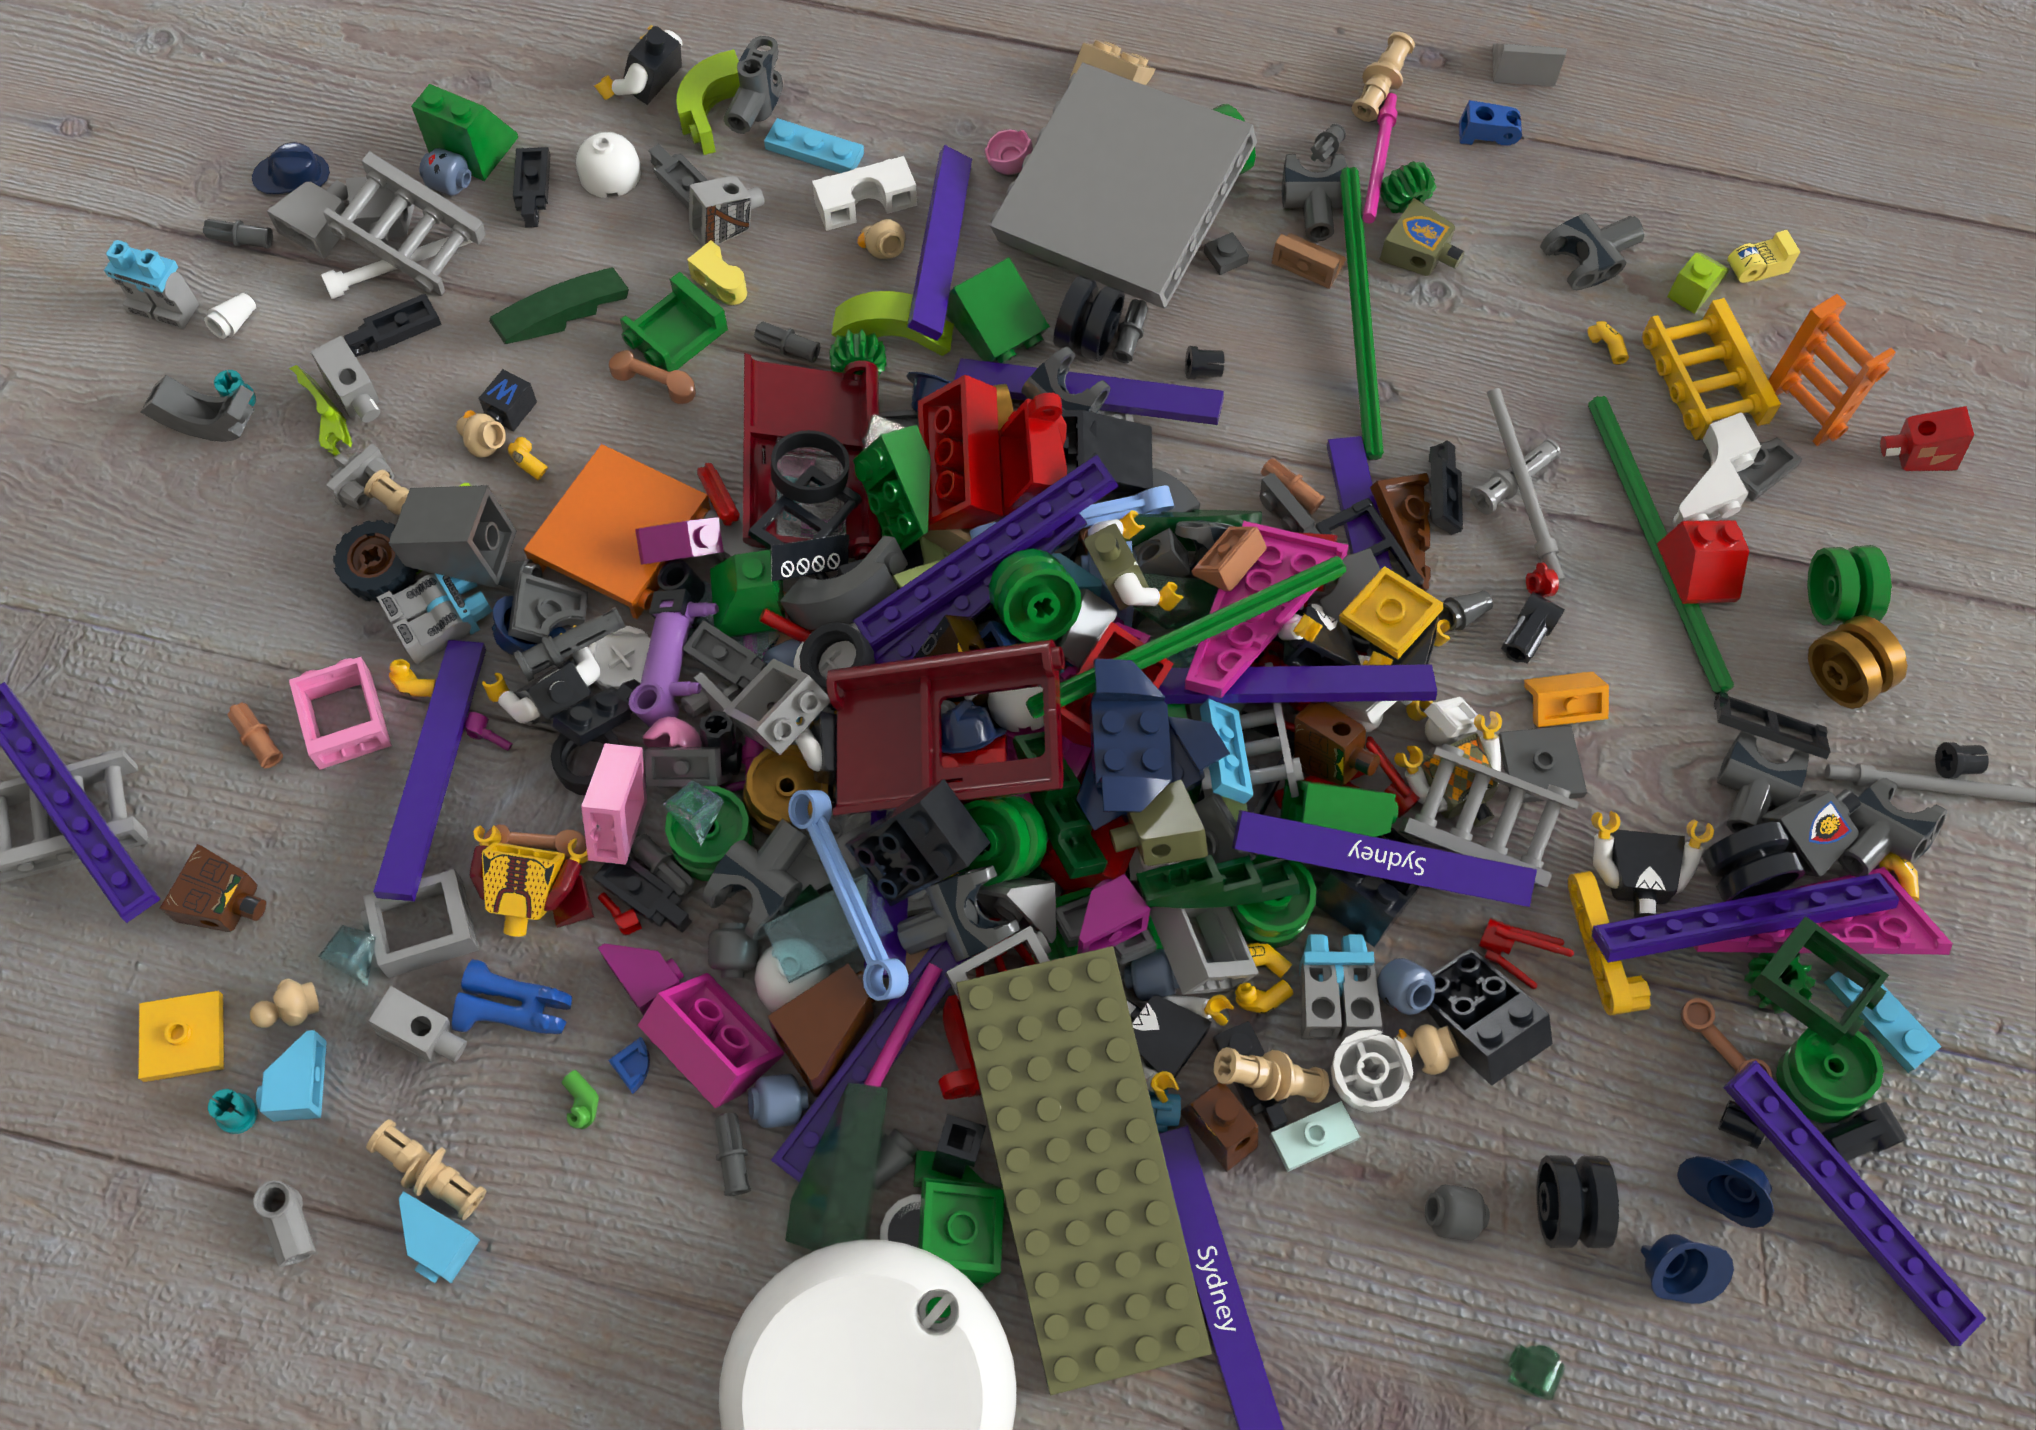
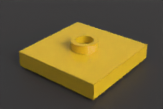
[1339,566,1443,660]
[138,990,224,1082]

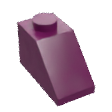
[635,517,724,565]
[1077,874,1150,954]
[598,943,684,1016]

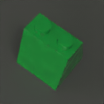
[411,84,518,181]
[946,257,1050,363]
[1280,779,1398,837]

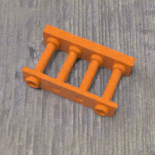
[1768,294,1896,446]

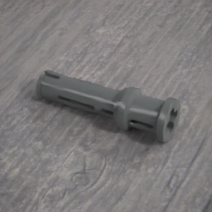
[513,606,626,681]

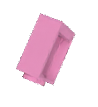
[289,657,392,770]
[581,743,647,865]

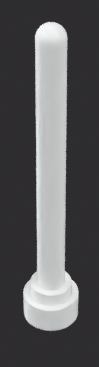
[321,237,473,299]

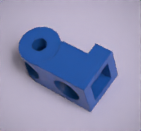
[1459,100,1522,145]

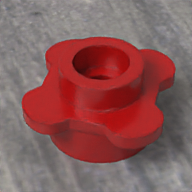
[1526,562,1559,598]

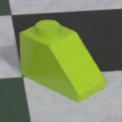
[1667,252,1730,314]

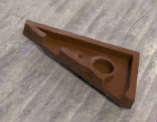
[1370,473,1431,592]

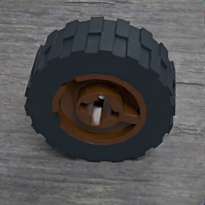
[333,520,419,602]

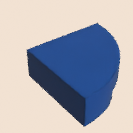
[608,1037,650,1094]

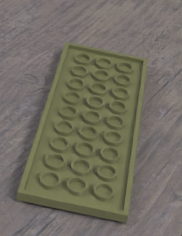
[956,946,1212,1396]

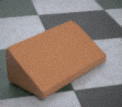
[1192,526,1266,591]

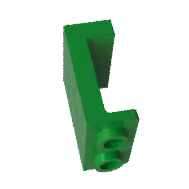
[620,272,728,372]

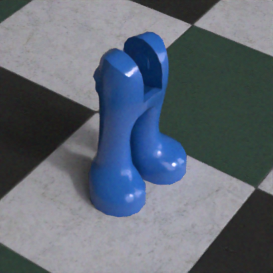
[452,959,572,1034]

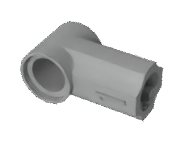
[253,1180,316,1268]

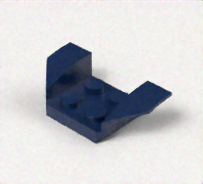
[1089,659,1173,813]
[1077,716,1230,831]

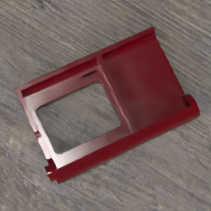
[826,639,1065,816]

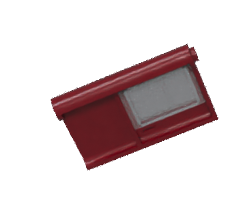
[743,353,882,560]

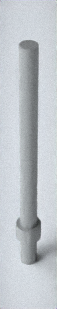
[1487,388,1565,582]
[1825,764,2036,804]

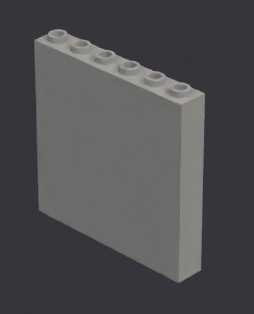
[990,62,1257,309]

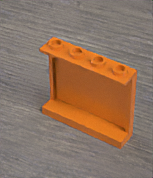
[524,444,711,619]

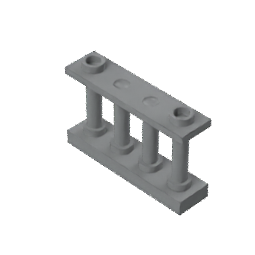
[323,151,486,296]
[1190,662,1304,798]
[1398,743,1580,887]
[0,750,149,884]

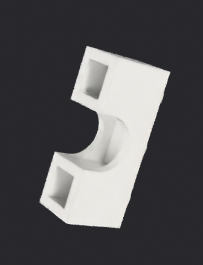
[812,156,917,231]

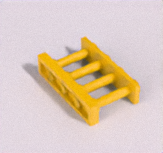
[1642,298,1781,440]

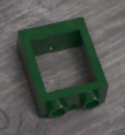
[1751,916,1889,1045]

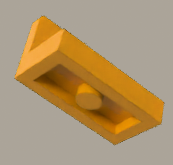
[1524,672,1609,727]

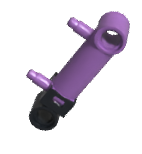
[629,560,719,727]

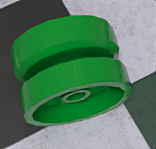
[1807,545,1892,626]
[989,549,1082,643]
[665,786,754,881]
[958,795,1047,886]
[1231,854,1317,949]
[1776,1028,1884,1123]

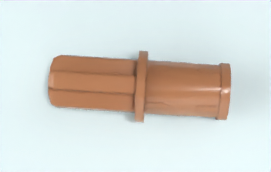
[1261,458,1325,514]
[228,702,283,769]

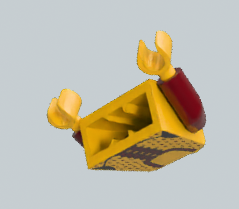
[469,825,588,937]

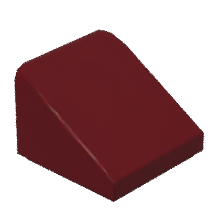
[552,875,594,928]

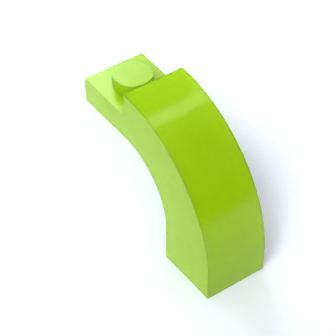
[676,49,740,155]
[831,291,954,356]

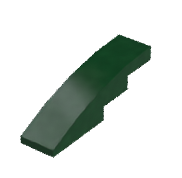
[489,267,629,344]
[1127,509,1262,552]
[1012,731,1108,879]
[1136,854,1300,909]

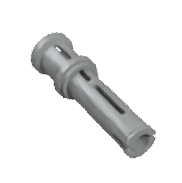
[1470,439,1561,515]

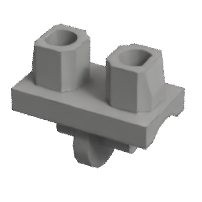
[326,443,395,510]
[681,672,744,739]

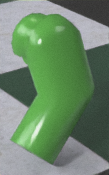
[561,1070,599,1129]

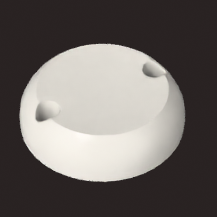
[719,1240,1016,1430]

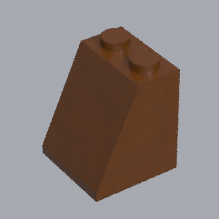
[767,963,876,1099]

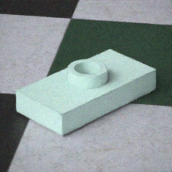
[1270,1101,1360,1172]

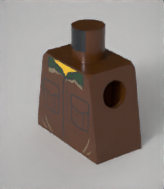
[1294,702,1380,785]
[160,844,266,932]
[1181,1082,1258,1172]

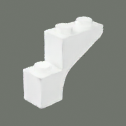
[1672,412,1761,528]

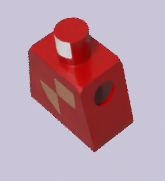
[1880,406,1974,471]

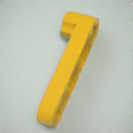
[1568,871,1651,1016]

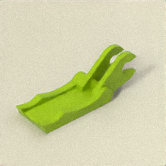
[289,365,352,456]

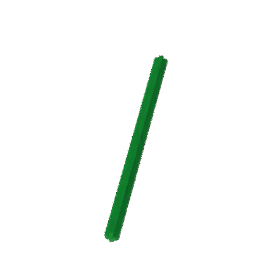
[1340,167,1384,460]
[1588,396,1734,694]
[1026,556,1346,718]

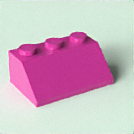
[638,973,785,1108]

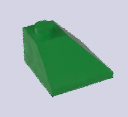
[710,550,785,637]

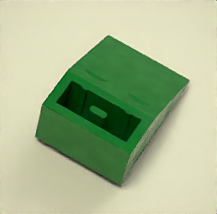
[853,424,931,552]

